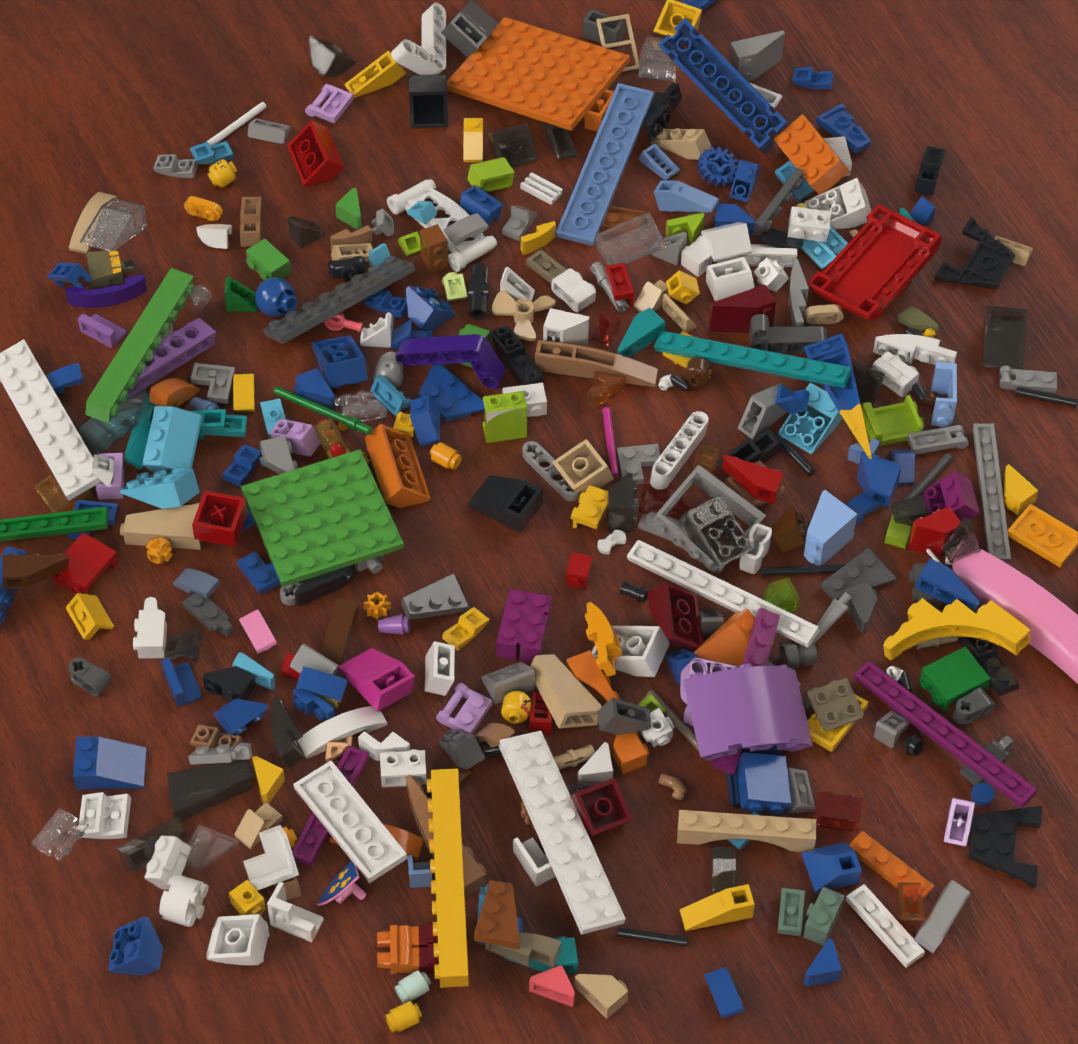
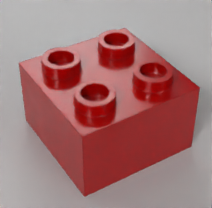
[192,491,247,547]

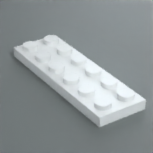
[293,761,408,883]

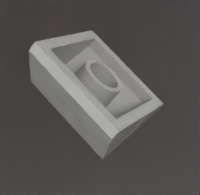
[481,662,535,704]

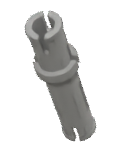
[590,262,629,313]

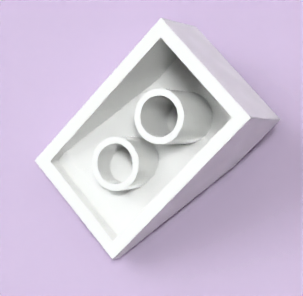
[592,626,670,677]

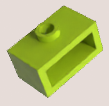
[467,157,515,192]

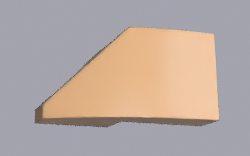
[325,735,353,762]

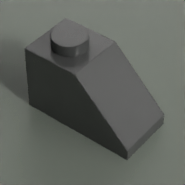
[844,581,878,635]
[597,698,651,735]

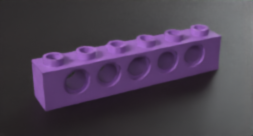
[127,318,216,399]

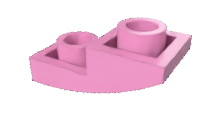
[239,610,277,654]

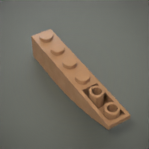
[535,340,658,387]
[406,775,487,898]

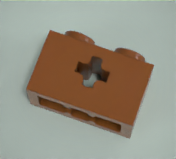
[420,224,448,273]

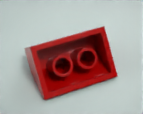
[287,120,345,187]

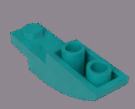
[123,393,157,470]
[190,409,247,440]

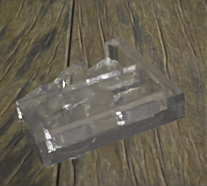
[184,825,239,874]

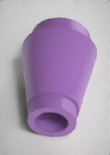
[378,614,411,635]

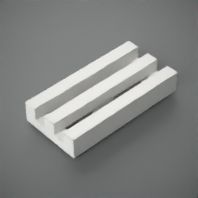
[520,172,563,205]

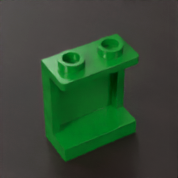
[920,646,991,712]

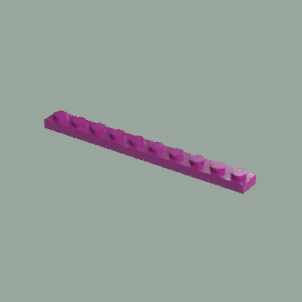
[854,661,1037,808]

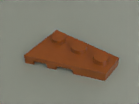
[474,880,520,949]

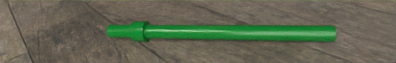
[274,386,373,435]

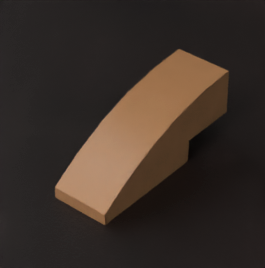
[240,197,262,247]

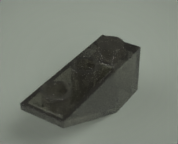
[116,816,187,873]

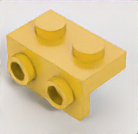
[571,485,612,529]

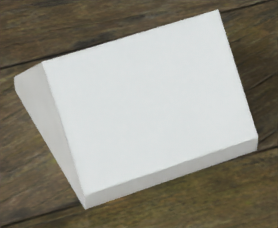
[701,222,752,262]

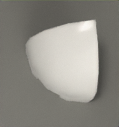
[196,224,232,249]

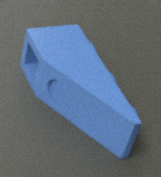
[654,180,719,213]

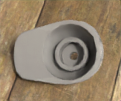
[373,351,404,388]

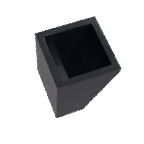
[408,74,448,128]

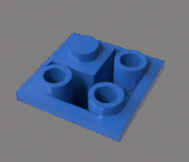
[406,286,456,330]
[857,451,902,509]
[801,842,862,894]
[108,916,163,976]

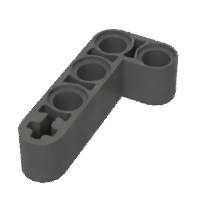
[749,314,828,354]

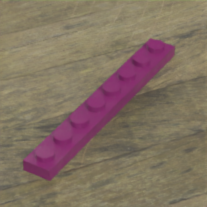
[712,607,781,775]

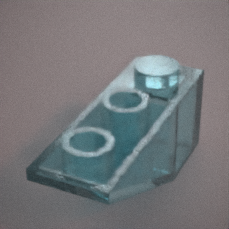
[79,404,142,454]

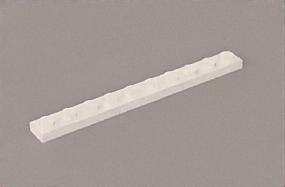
[627,540,820,648]

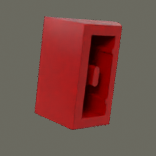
[908,506,963,557]

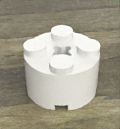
[159,874,209,927]

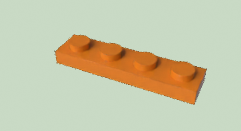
[849,831,934,905]

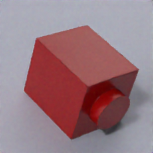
[566,552,593,589]

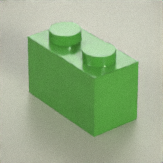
[246,238,291,280]

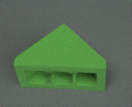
[335,188,362,230]

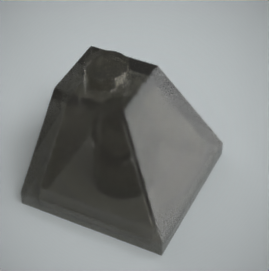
[309,36,357,78]
[487,122,538,167]
[851,358,886,408]

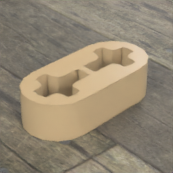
[805,304,844,325]

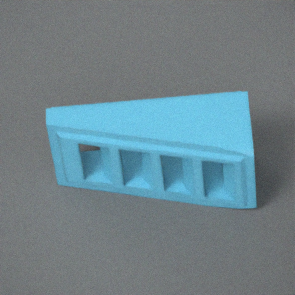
[232,652,275,690]

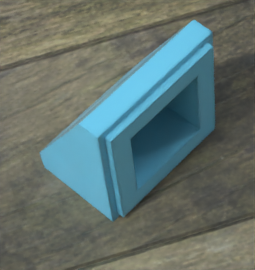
[407,201,437,224]
[369,243,391,267]

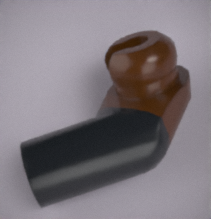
[912,383,940,405]

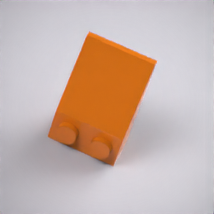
[694,609,774,667]

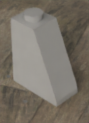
[738,383,786,440]

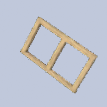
[596,14,640,72]

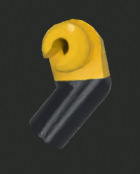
[905,327,936,339]

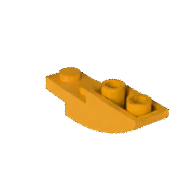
[585,602,623,677]

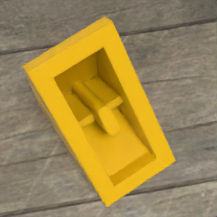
[252,756,285,805]

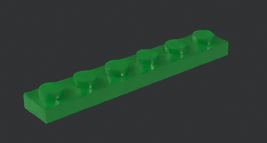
[0,507,108,542]

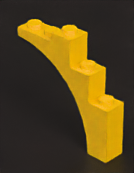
[883,598,1031,660]

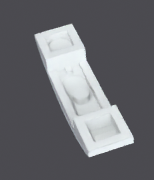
[297,706,387,759]

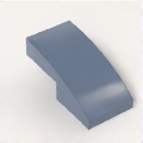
[173,568,220,599]

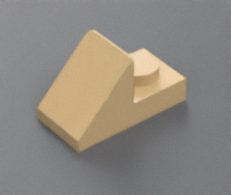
[634,280,671,312]
[234,803,283,849]

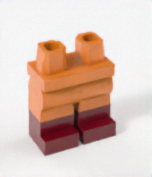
[377,923,438,974]

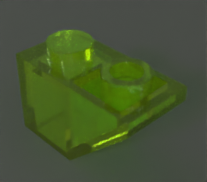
[762,577,799,613]

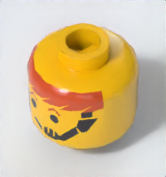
[501,690,532,724]

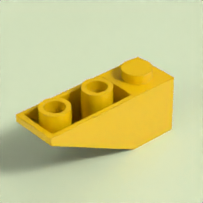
[680,884,755,931]

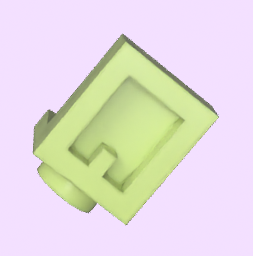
[442,272,467,302]

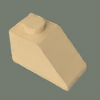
[575,974,628,1019]

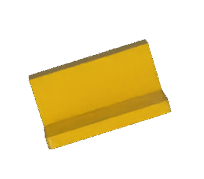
[66,593,114,640]

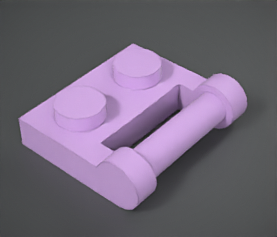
[305,84,354,124]
[436,683,492,734]

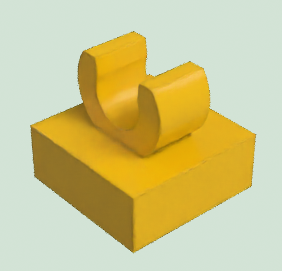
[393,412,415,437]

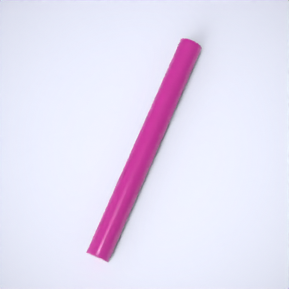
[602,407,619,478]

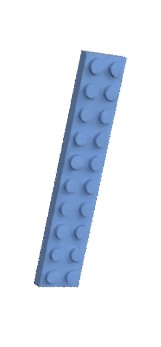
[556,83,654,246]

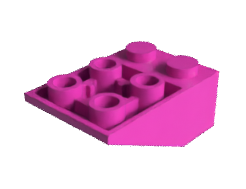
[337,648,415,712]

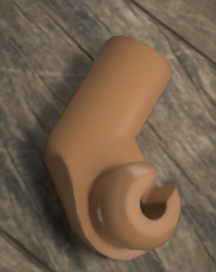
[659,773,687,800]

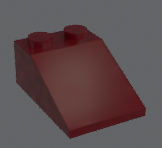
[709,284,776,333]
[648,582,703,650]

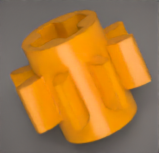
[146,538,173,564]
[364,592,391,620]

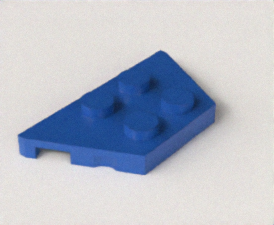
[419,364,485,422]

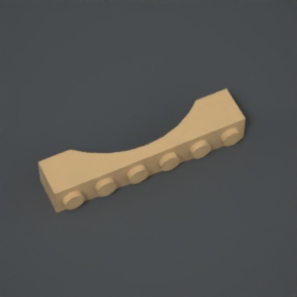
[677,810,816,852]

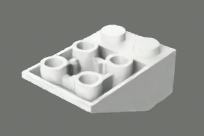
[804,178,871,230]

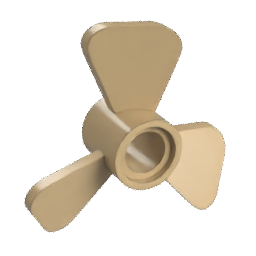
[492,291,555,341]

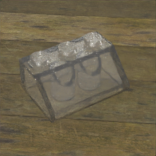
[595,212,666,266]

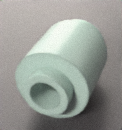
[394,970,431,1003]

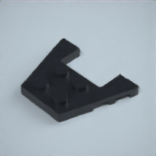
[935,217,1015,289]
[968,806,1042,888]

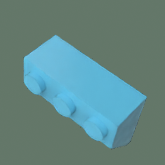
[142,406,203,473]

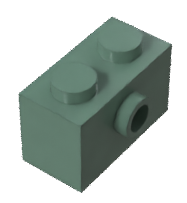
[803,887,844,946]

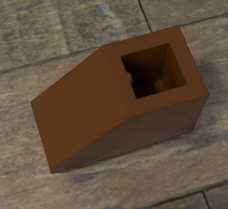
[772,506,807,553]

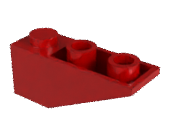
[722,454,784,504]

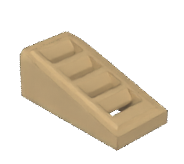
[331,243,373,262]

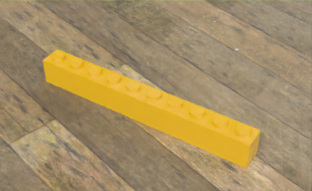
[427,769,469,988]

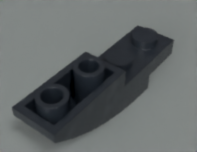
[645,83,682,142]
[490,325,544,385]
[958,636,1019,696]

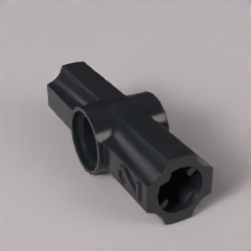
[468,263,489,320]

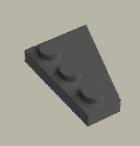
[820,548,897,600]

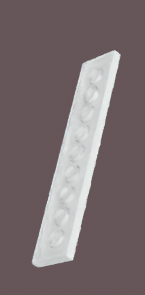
[0,339,102,500]
[499,731,626,935]

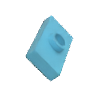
[260,398,286,438]

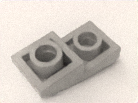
[153,154,198,178]
[444,213,489,246]

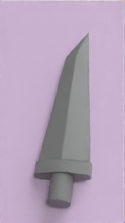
[813,592,852,643]

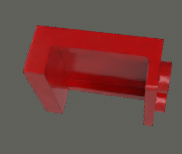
[53,533,119,595]

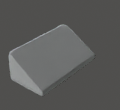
[248,118,291,144]
[290,643,338,676]
[787,768,816,814]

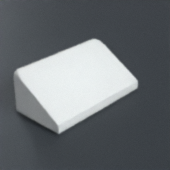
[92,454,114,487]

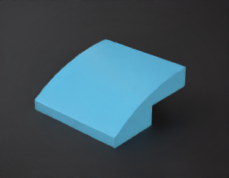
[800,226,848,270]

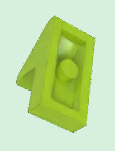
[666,212,705,244]

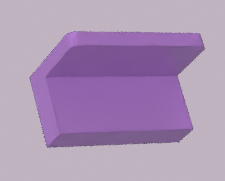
[78,314,126,348]

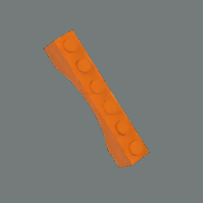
[566,650,649,775]

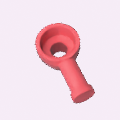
[324,311,363,332]

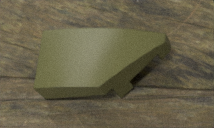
[897,306,940,333]

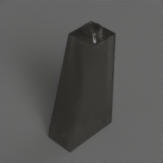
[167,759,255,823]

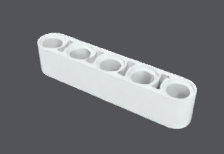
[650,411,709,490]

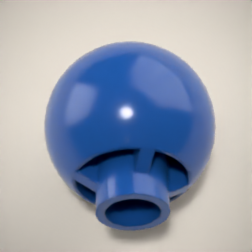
[255,277,297,317]

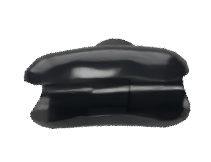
[327,256,365,282]

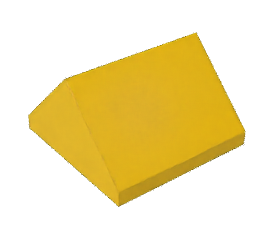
[654,0,702,37]

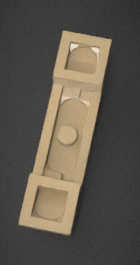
[69,192,117,254]

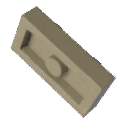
[526,249,567,284]

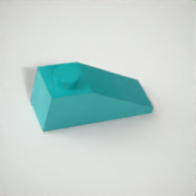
[617,307,665,358]

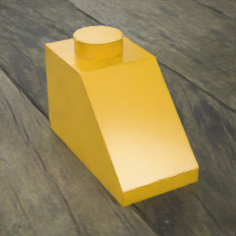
[464,118,483,162]
[1003,464,1038,515]

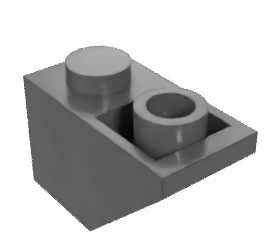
[438,729,485,769]

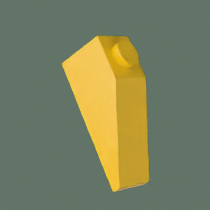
[344,50,407,98]

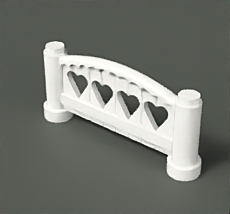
[387,179,497,272]

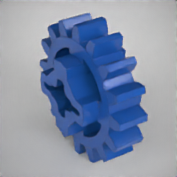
[697,147,738,187]

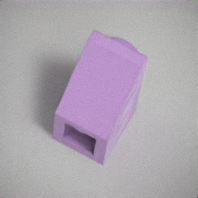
[269,419,321,457]

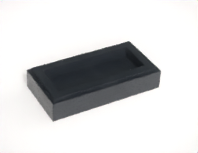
[759,228,804,250]

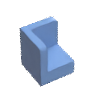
[847,438,880,464]
[408,855,432,888]

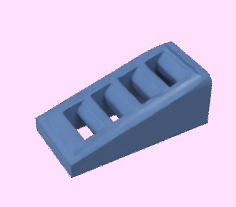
[638,143,680,181]

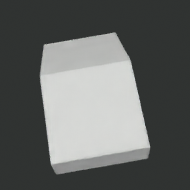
[358,731,410,761]

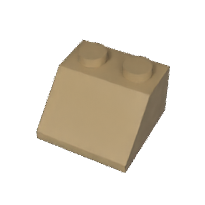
[552,439,614,492]

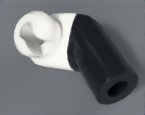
[658,374,690,392]
[886,666,912,693]

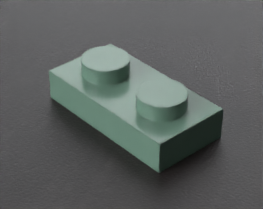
[777,888,805,936]

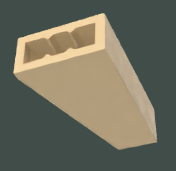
[120,503,202,550]
[530,654,602,728]

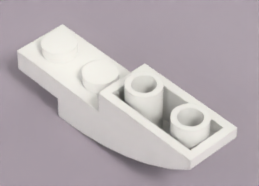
[873,334,957,365]

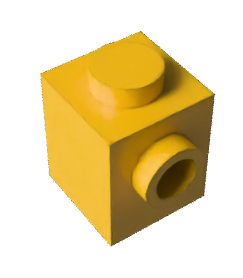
[666,270,700,305]
[229,880,266,916]

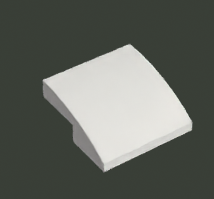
[77,792,131,839]

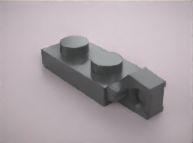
[182,593,234,638]
[960,736,1014,786]

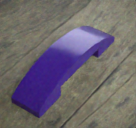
[65,274,147,308]

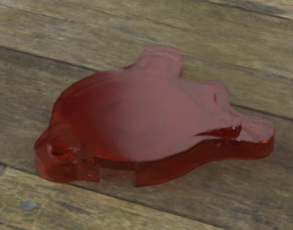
[638,481,691,517]

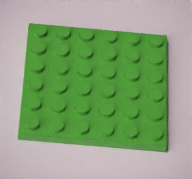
[241,449,404,587]

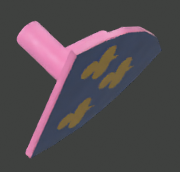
[317,861,366,906]

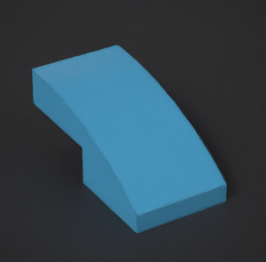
[190,141,234,164]

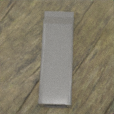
[914,880,970,953]

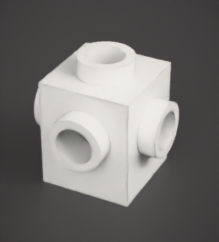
[753,258,789,292]
[641,708,674,748]

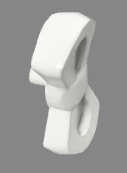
[597,530,626,555]

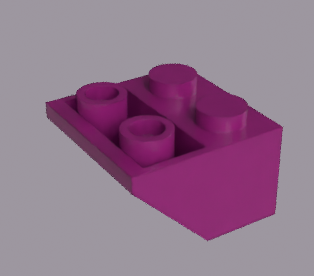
[923,471,980,523]

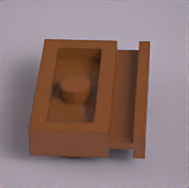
[602,206,645,237]

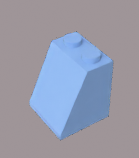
[804,490,857,565]

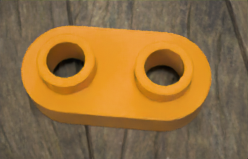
[184,196,223,221]

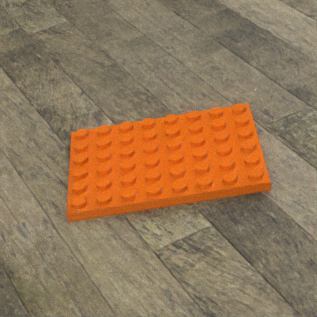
[447,17,631,131]

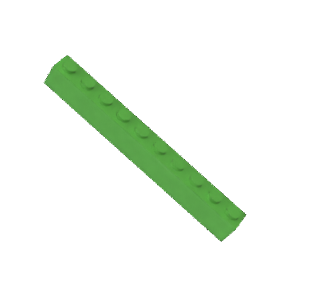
[86,268,195,423]

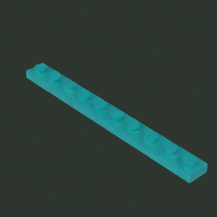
[654,331,851,388]

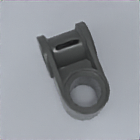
[68,658,112,697]
[952,687,996,726]

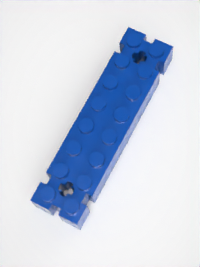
[658,18,790,154]

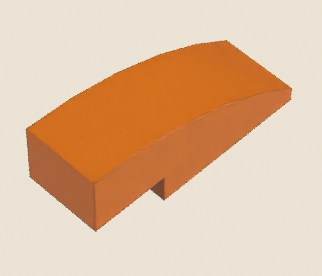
[149,378,200,408]

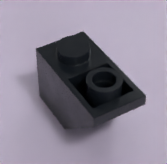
[203,666,256,702]

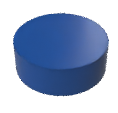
[971,783,994,806]

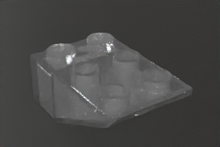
[639,36,678,82]
[80,198,147,251]

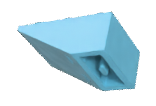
[778,383,843,455]
[120,467,200,509]

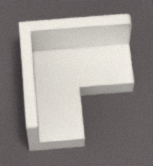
[243,825,299,890]
[513,837,556,887]
[267,882,324,942]

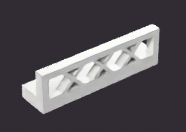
[717,244,797,267]

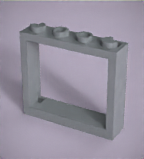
[651,465,766,575]

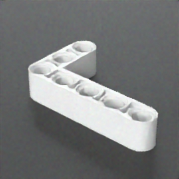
[391,3,446,75]

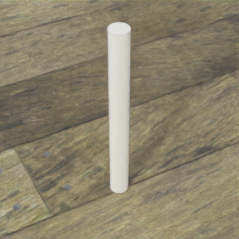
[207,102,267,146]

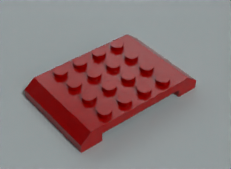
[807,204,942,322]

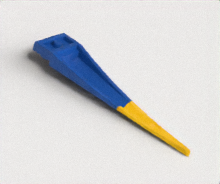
[804,334,872,459]

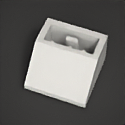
[706,257,755,301]
[543,308,589,346]

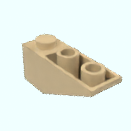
[650,128,712,160]

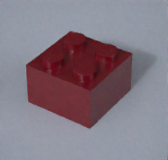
[570,778,633,839]

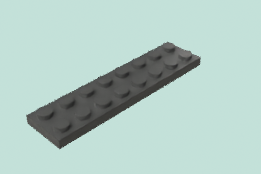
[263,256,416,344]

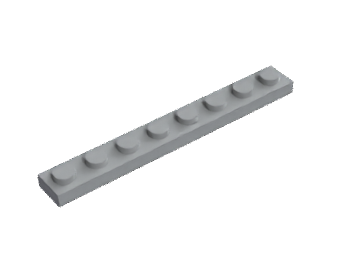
[972,424,1011,564]

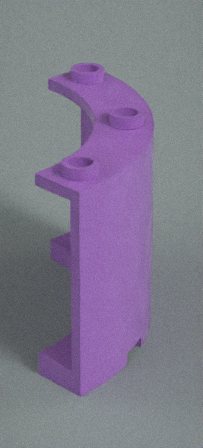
[683,663,813,761]

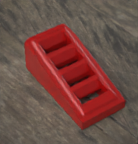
[529,692,552,735]

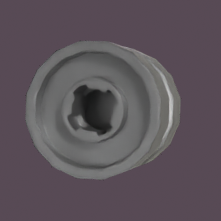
[779,640,818,669]

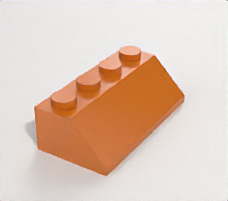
[364,424,431,508]

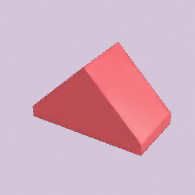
[529,965,575,1007]

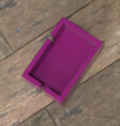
[496,589,552,662]

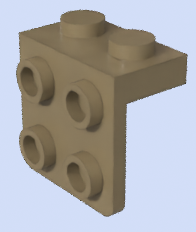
[803,678,864,732]

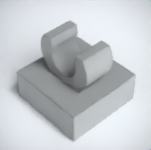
[371,209,394,237]

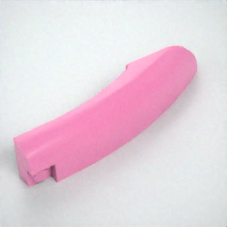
[952,540,1078,684]

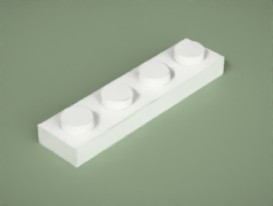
[846,884,925,968]

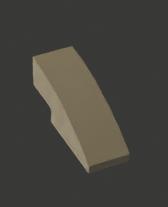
[485,932,562,967]

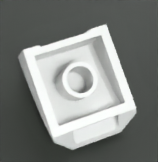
[206,914,270,965]

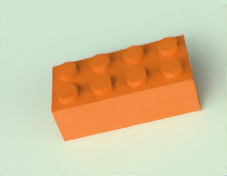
[774,114,850,195]

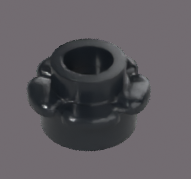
[904,735,924,756]

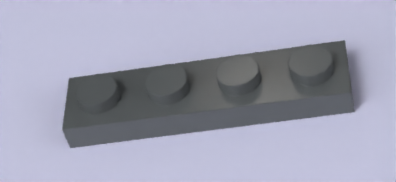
[754,168,804,236]

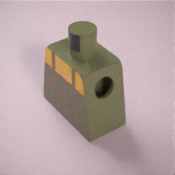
[86,251,134,289]

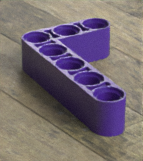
[396,334,505,389]

